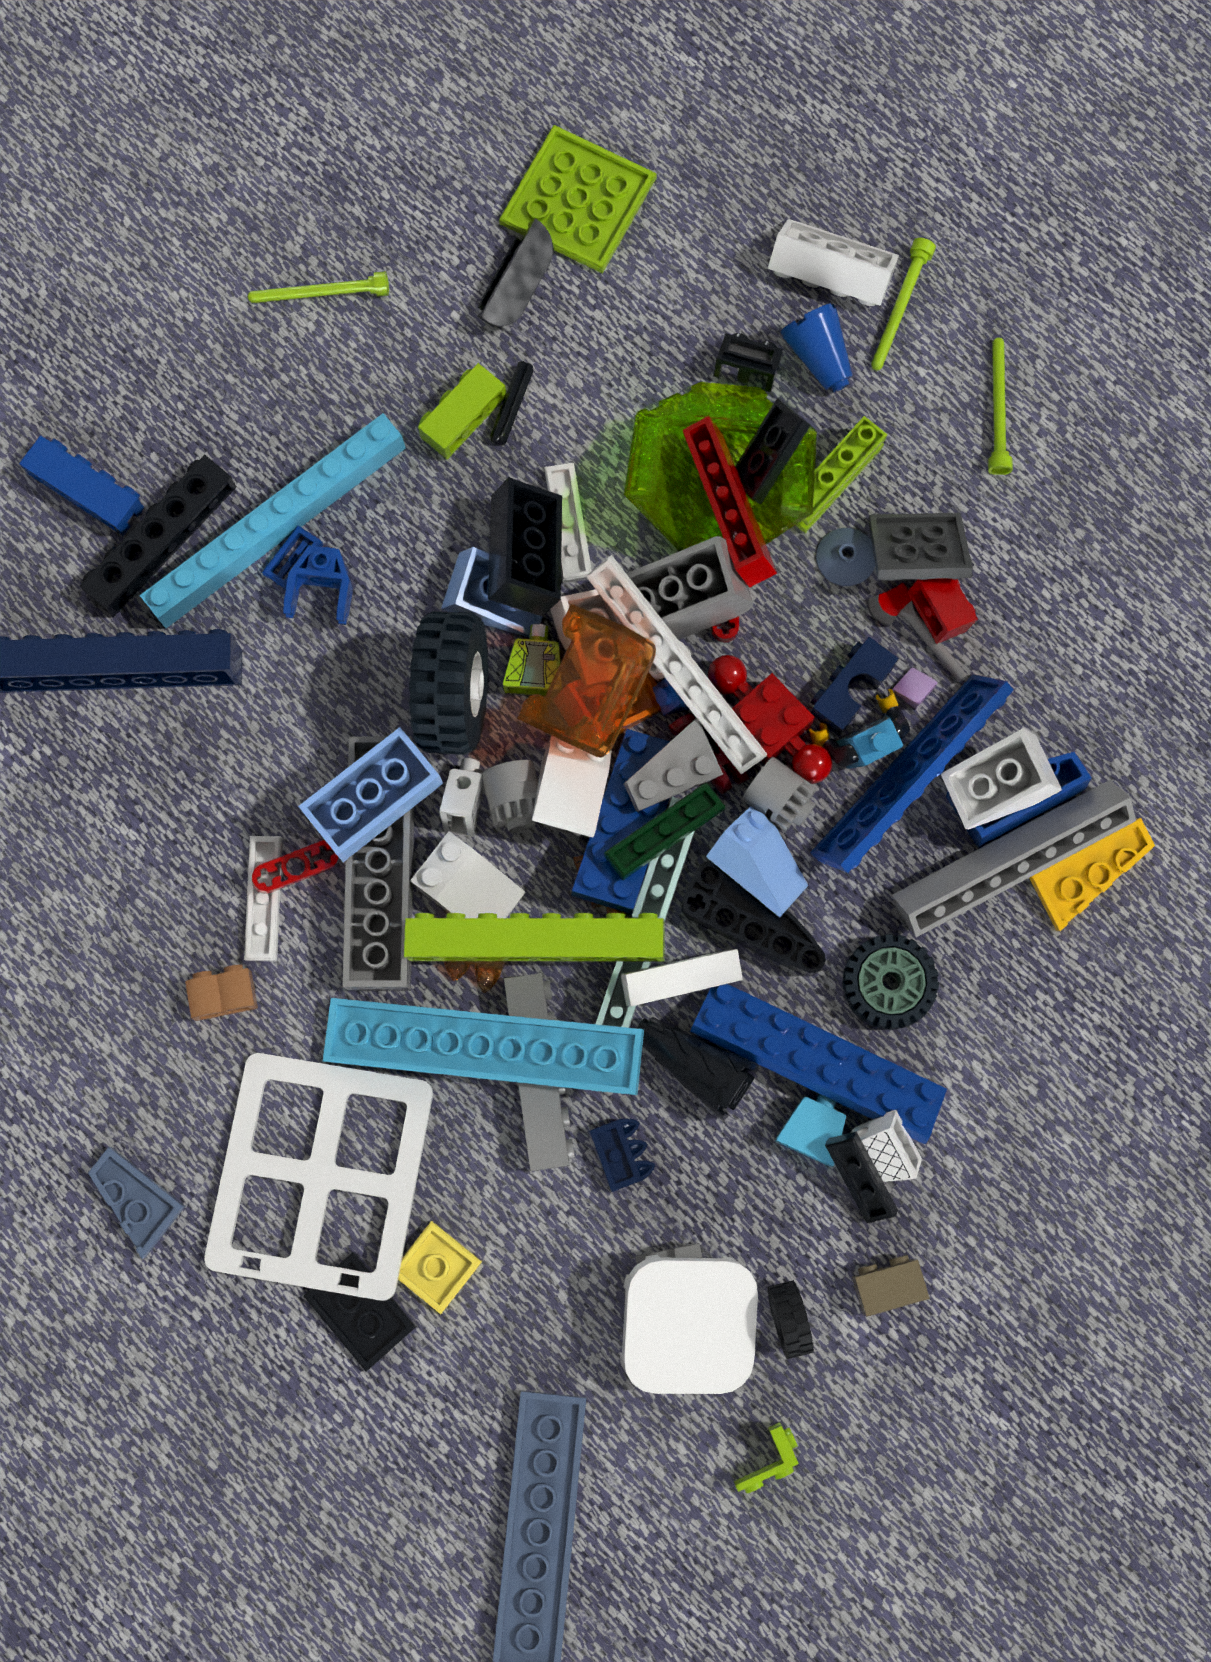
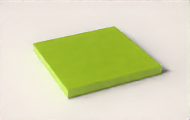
[499,125,657,274]

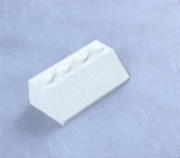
[768,219,899,306]

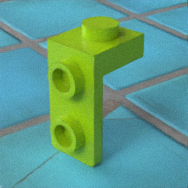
[734,1422,799,1494]

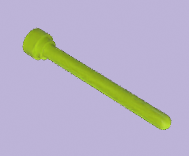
[871,237,936,371]
[247,271,389,303]
[988,337,1013,475]

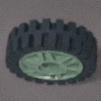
[842,934,939,1030]

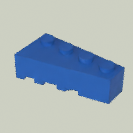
[946,752,1092,848]

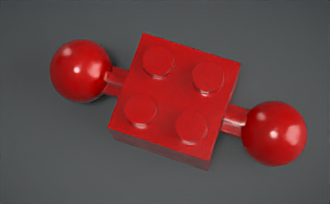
[708,655,832,784]

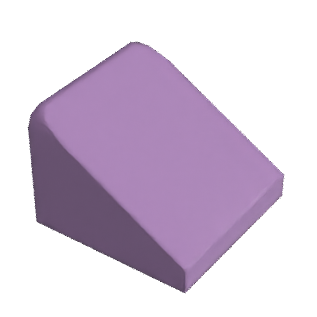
[892,667,938,710]

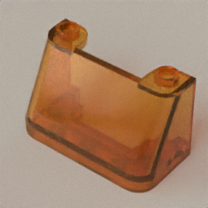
[517,604,656,758]

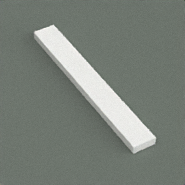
[586,555,767,774]

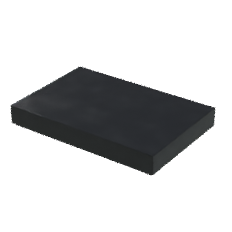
[735,398,811,505]
[304,1252,417,1372]

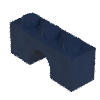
[810,637,899,737]

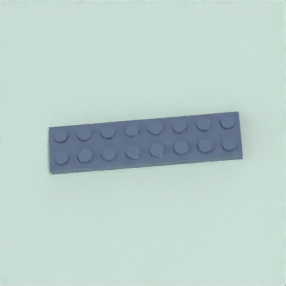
[493,1390,587,1662]

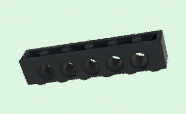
[80,454,237,617]

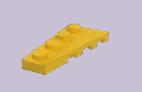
[1029,818,1155,931]

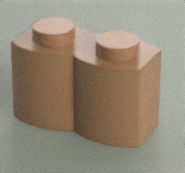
[185,965,258,1021]

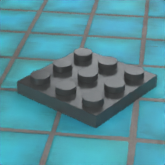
[869,513,973,581]

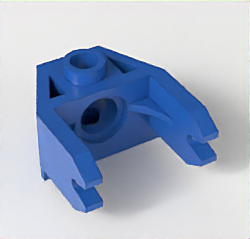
[283,545,353,625]

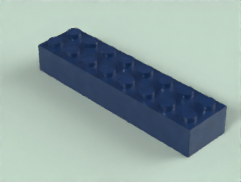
[0,629,243,693]

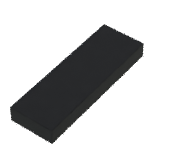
[825,1131,898,1223]

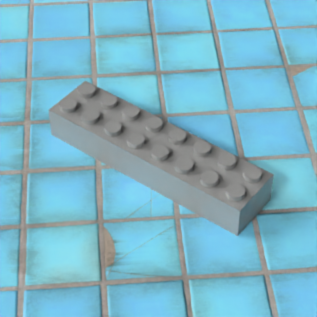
[342,736,416,991]

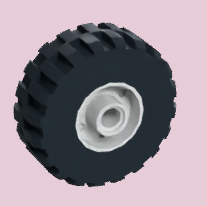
[409,611,488,755]

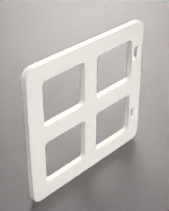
[204,1053,433,1301]

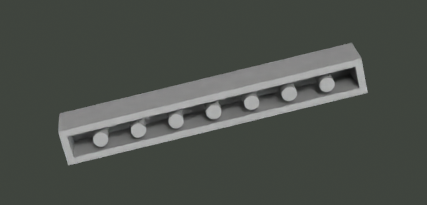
[891,780,1136,938]

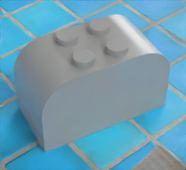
[617,536,753,645]

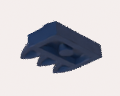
[590,1118,655,1192]

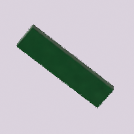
[604,782,725,880]

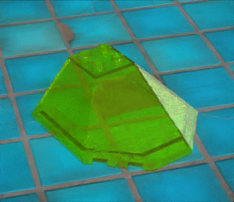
[624,382,817,551]

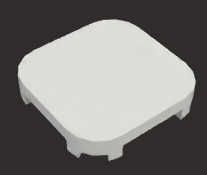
[620,1254,758,1394]

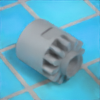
[741,757,817,832]
[481,760,538,832]

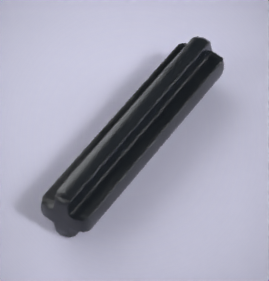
[490,361,533,445]

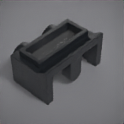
[713,333,783,393]

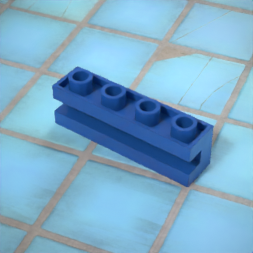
[19,435,144,537]

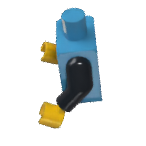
[809,689,910,769]

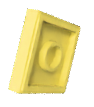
[398,1221,482,1314]

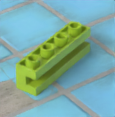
[783,416,888,534]

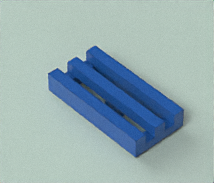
[262,525,324,590]

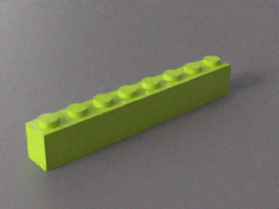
[404,913,665,962]

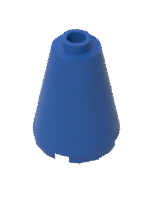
[781,303,853,393]

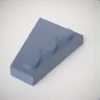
[88,1147,186,1259]

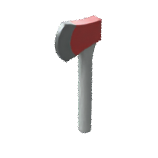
[868,583,968,683]

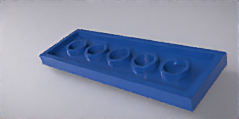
[571,729,670,914]

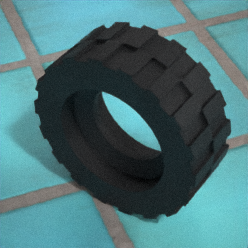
[767,1280,814,1359]

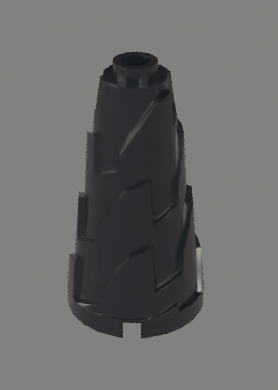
[636,1017,759,1120]

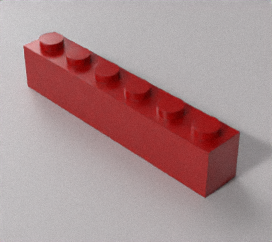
[682,416,777,588]

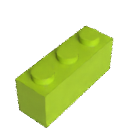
[418,363,506,460]

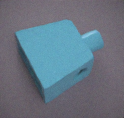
[775,1094,846,1167]

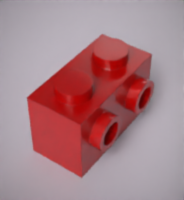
[907,578,978,644]

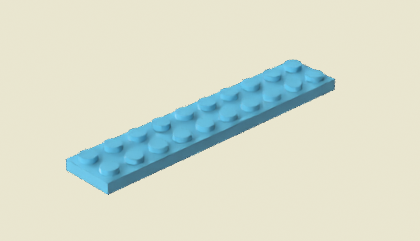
[323,998,644,1095]

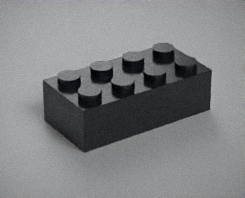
[488,477,562,617]

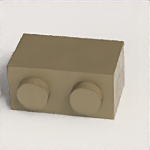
[852,1255,930,1317]

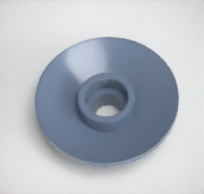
[816,528,875,586]

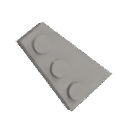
[624,718,723,812]

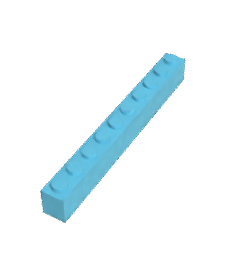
[139,413,406,628]

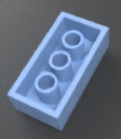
[298,727,443,862]

